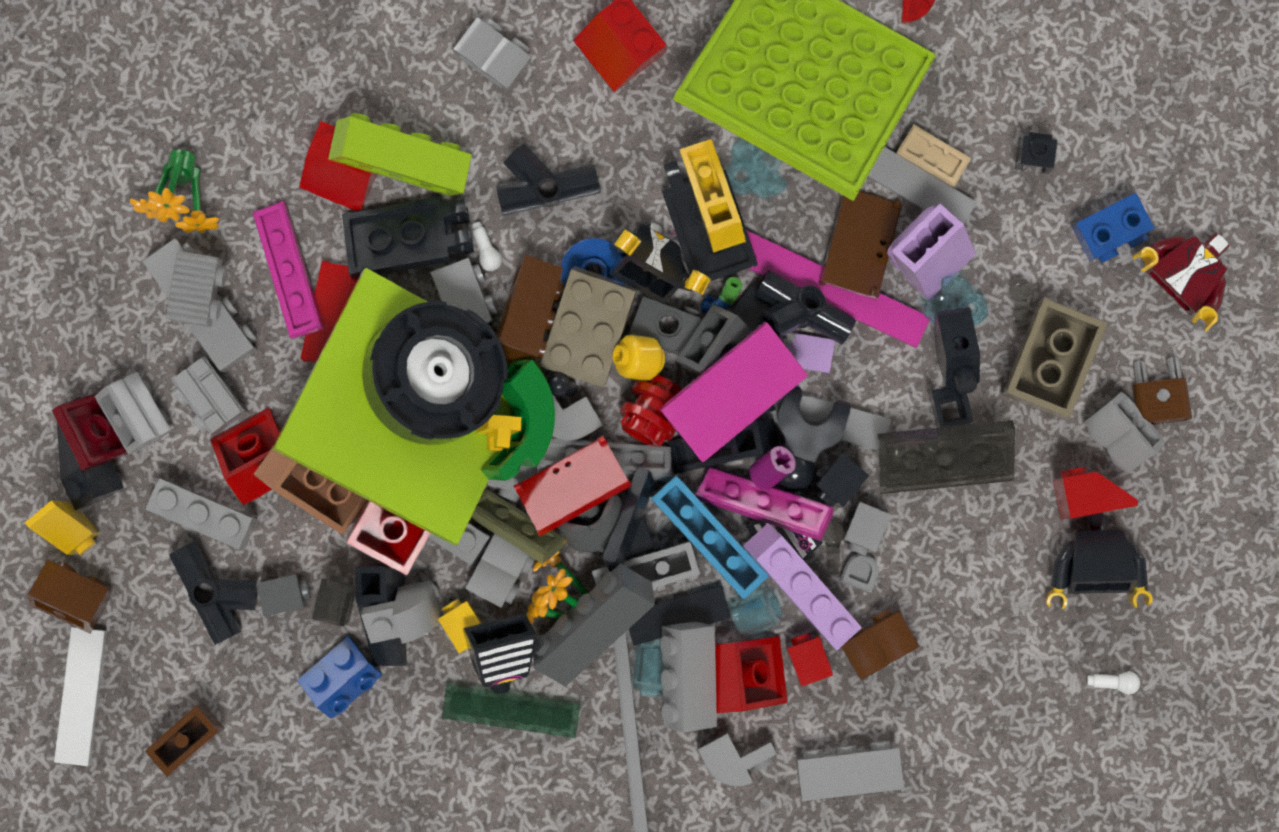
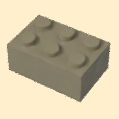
[540,266,638,388]
[1001,298,1108,420]

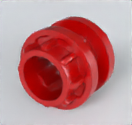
[620,375,682,447]

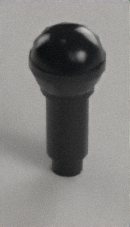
[547,373,578,396]

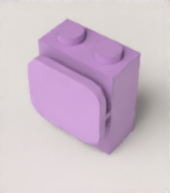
[887,204,976,301]

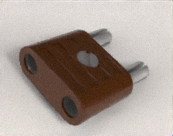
[1133,357,1193,425]

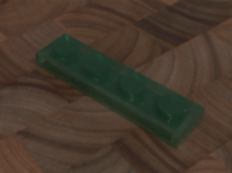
[442,684,581,738]

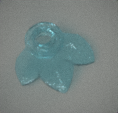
[726,139,787,199]
[922,276,988,342]

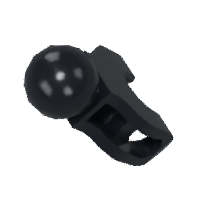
[777,385,851,492]

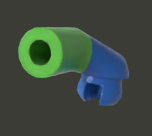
[700,277,743,313]

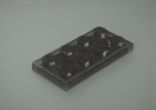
[877,420,1015,494]

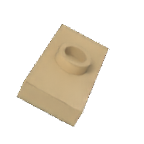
[896,125,971,188]

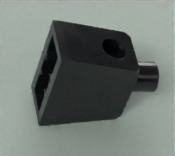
[936,307,980,394]

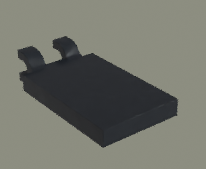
[662,161,758,282]
[342,196,474,280]

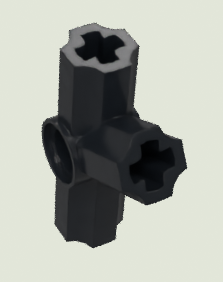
[496,143,601,216]
[754,269,856,345]
[168,541,258,645]

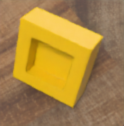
[477,415,521,451]

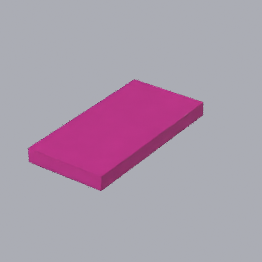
[659,322,808,462]

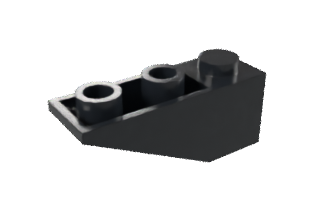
[355,564,407,666]

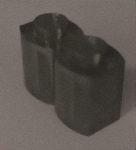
[312,573,356,626]

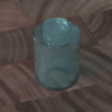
[729,594,783,641]
[633,647,663,697]

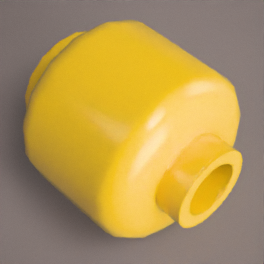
[612,335,665,381]

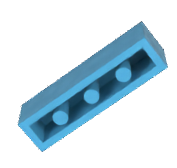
[651,476,769,599]

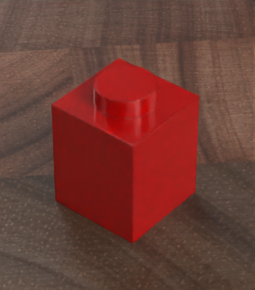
[786,632,833,687]

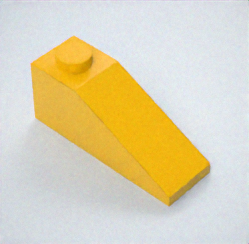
[679,139,746,252]
[25,500,99,556]

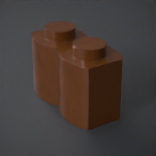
[841,608,920,680]

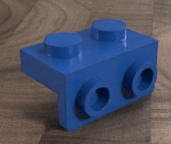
[297,636,382,719]

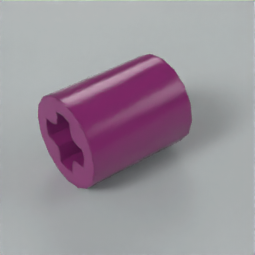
[749,446,796,490]

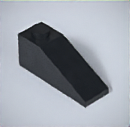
[57,397,124,510]
[668,419,780,474]

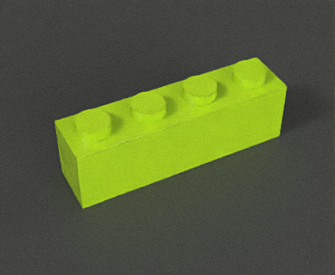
[329,113,472,196]

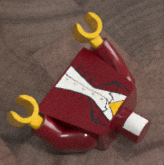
[1132,233,1229,332]

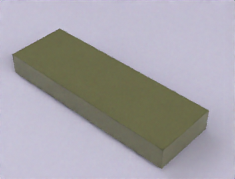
[471,489,565,564]

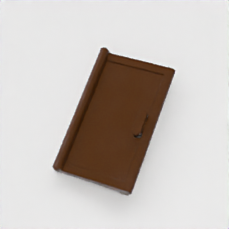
[819,191,902,300]

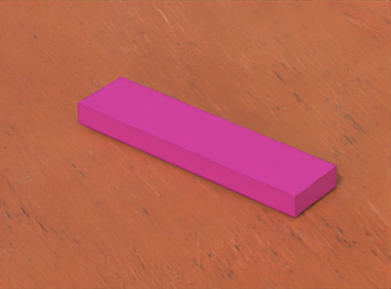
[252,201,324,340]
[696,467,834,541]

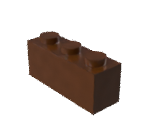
[496,254,564,362]

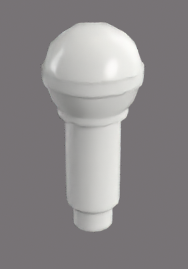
[472,222,502,271]
[1087,671,1140,695]

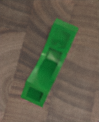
[481,360,555,481]

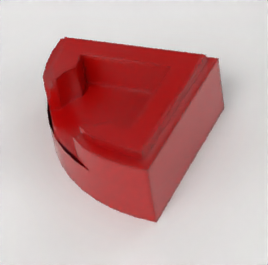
[901,0,935,24]

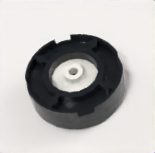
[362,301,508,445]

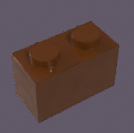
[28,560,110,634]
[145,703,225,777]

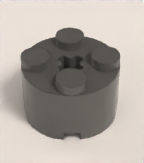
[558,494,623,552]

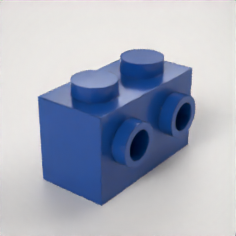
[1071,193,1155,264]

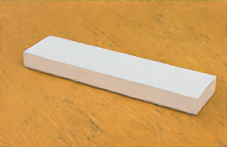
[54,627,107,766]

